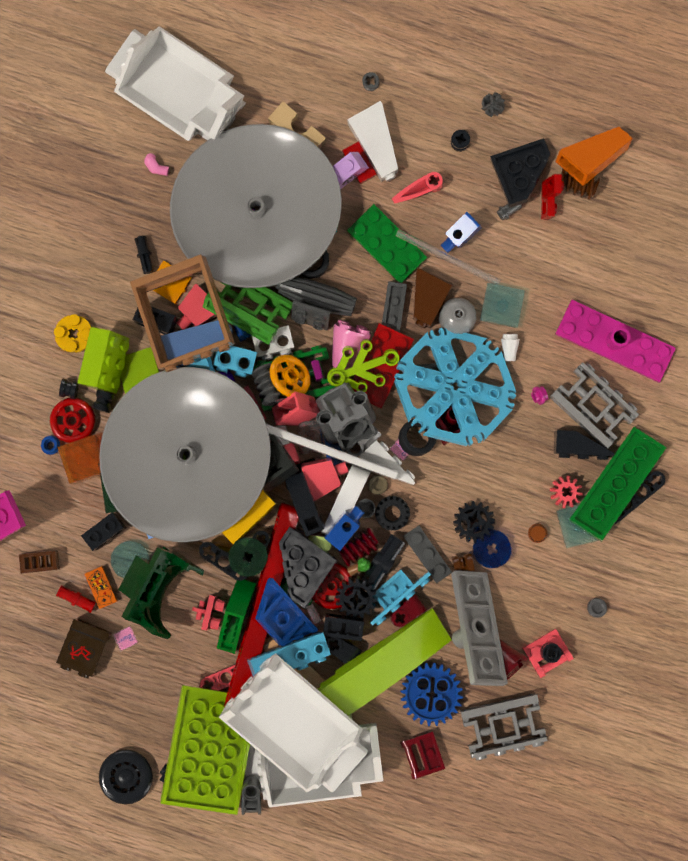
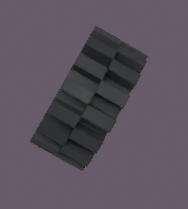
[375,496,410,531]

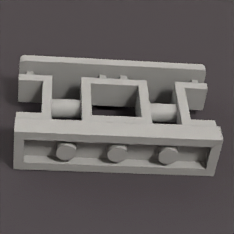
[549,362,639,449]
[460,693,548,760]

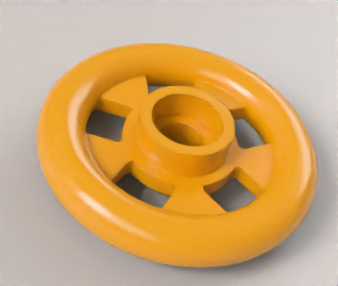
[270,354,311,397]

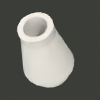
[501,334,520,361]

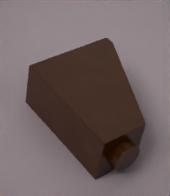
[413,268,452,329]

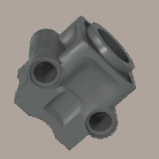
[316,383,377,452]

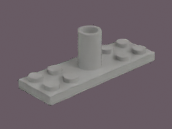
[451,570,508,686]

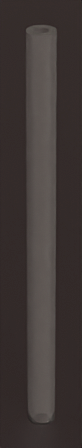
[395,229,501,286]

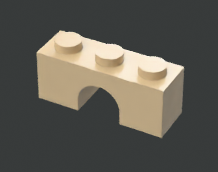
[268,102,326,149]

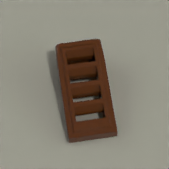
[19,551,59,574]

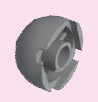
[439,298,477,334]

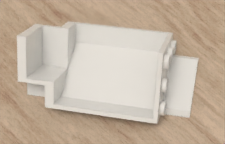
[105,26,246,141]
[244,714,383,808]

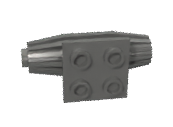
[276,277,357,331]

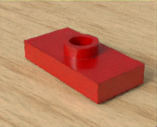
[342,141,377,184]

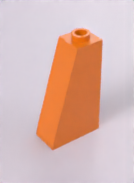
[555,126,633,186]

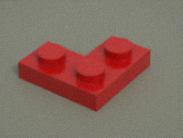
[541,174,564,220]

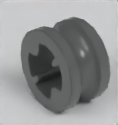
[362,72,379,91]

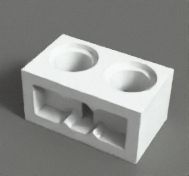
[252,325,295,360]

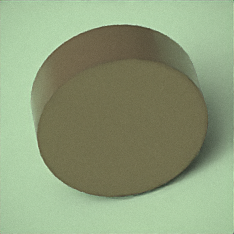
[368,475,388,495]

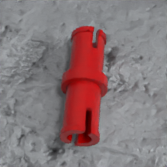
[56,585,96,613]

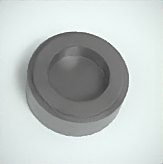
[587,598,607,618]

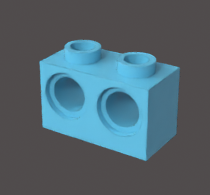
[213,346,257,378]

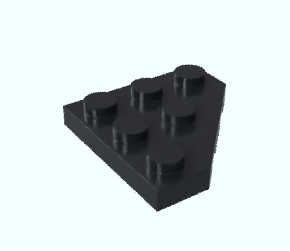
[490,138,551,208]
[279,526,338,608]

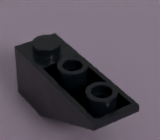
[554,430,614,460]
[285,472,325,536]

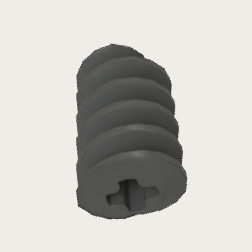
[252,363,285,406]

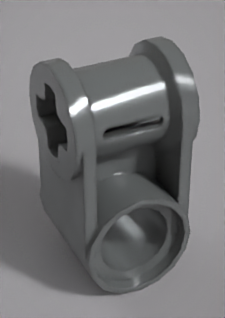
[241,776,261,815]

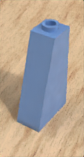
[161,320,233,368]

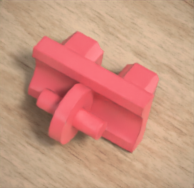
[192,595,226,631]

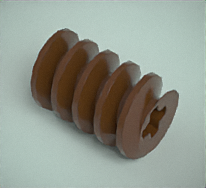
[561,169,600,200]

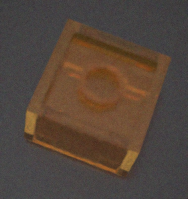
[58,435,101,485]

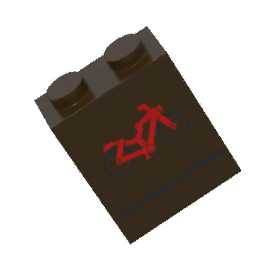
[56,618,112,679]

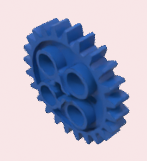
[400,662,463,726]

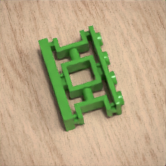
[203,282,293,345]

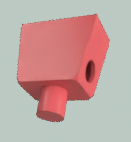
[176,284,217,330]
[272,392,320,426]
[301,457,349,500]

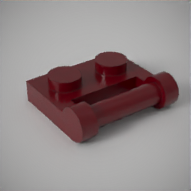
[400,731,445,779]

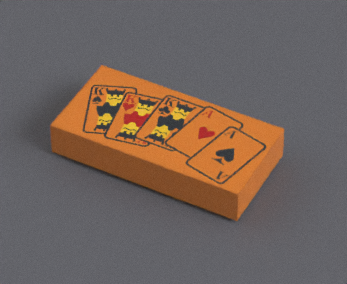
[85,566,118,609]

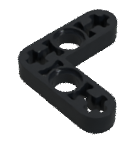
[199,531,270,581]

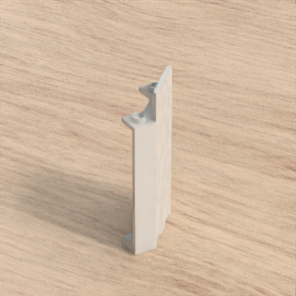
[219,653,368,792]

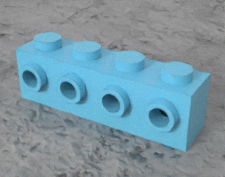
[247,632,331,677]

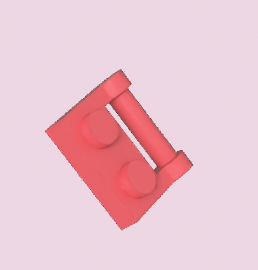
[522,629,574,679]

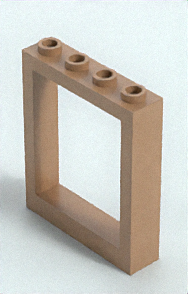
[130,254,235,372]

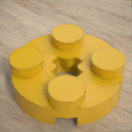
[54,314,92,353]

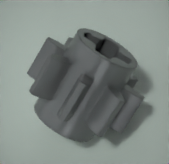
[481,92,505,117]

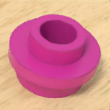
[531,386,548,405]

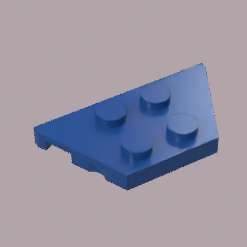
[255,578,318,646]

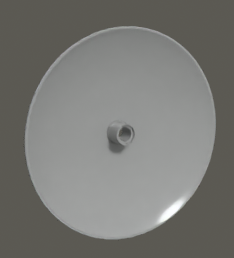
[170,124,342,288]
[99,367,271,542]

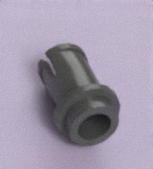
[497,204,522,220]

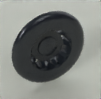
[99,750,153,805]

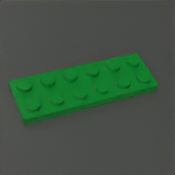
[569,427,667,542]

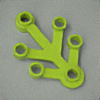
[327,339,399,392]

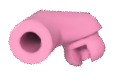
[144,153,169,176]

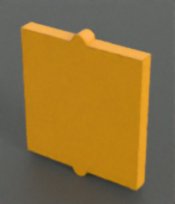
[153,260,192,304]

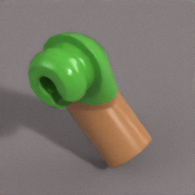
[347,558,371,576]

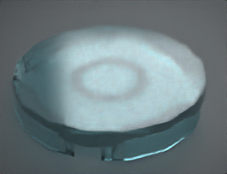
[111,541,150,578]

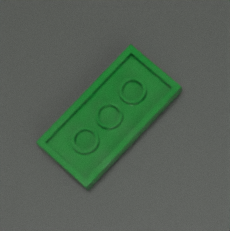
[347,204,427,283]

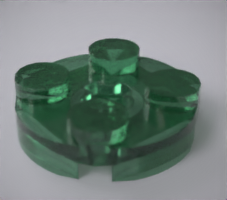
[228,537,268,577]

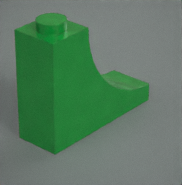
[217,580,256,654]

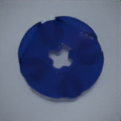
[473,530,512,568]

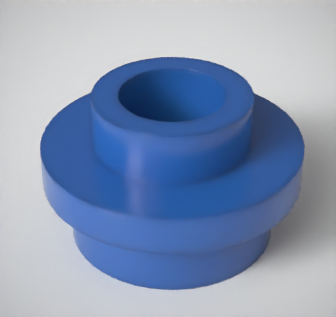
[41,436,60,455]

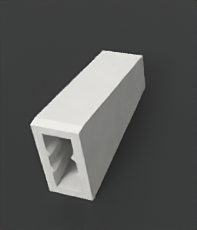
[347,101,398,182]

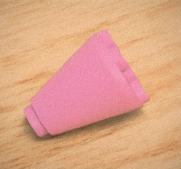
[332,320,371,369]

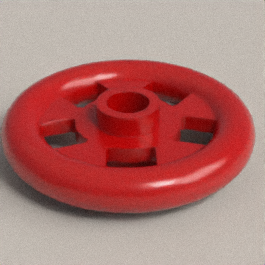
[50,398,95,443]
[312,563,354,609]

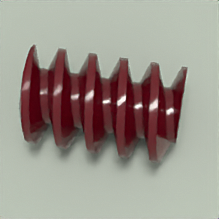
[337,527,380,567]

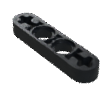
[615,471,666,524]

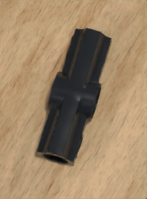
[361,534,405,590]

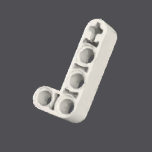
[321,465,371,534]

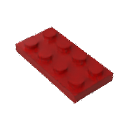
[352,323,414,409]

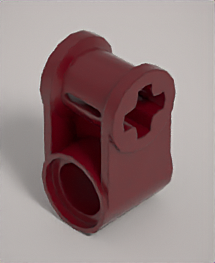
[390,594,427,627]

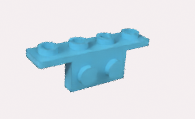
[370,569,431,626]

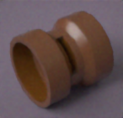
[452,553,475,572]

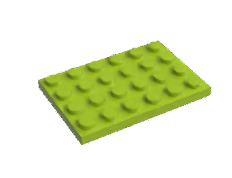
[160,685,250,815]

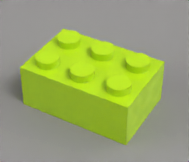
[77,327,130,394]

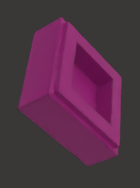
[311,360,324,382]

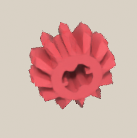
[549,476,583,508]

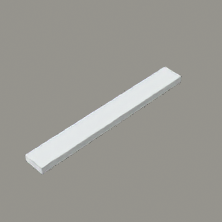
[266,424,398,480]

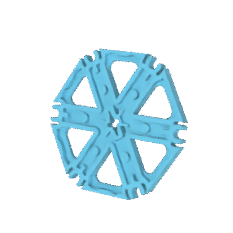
[394,328,516,446]

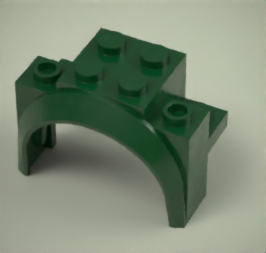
[118,546,204,640]

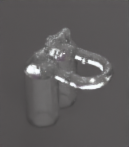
[296,420,325,455]

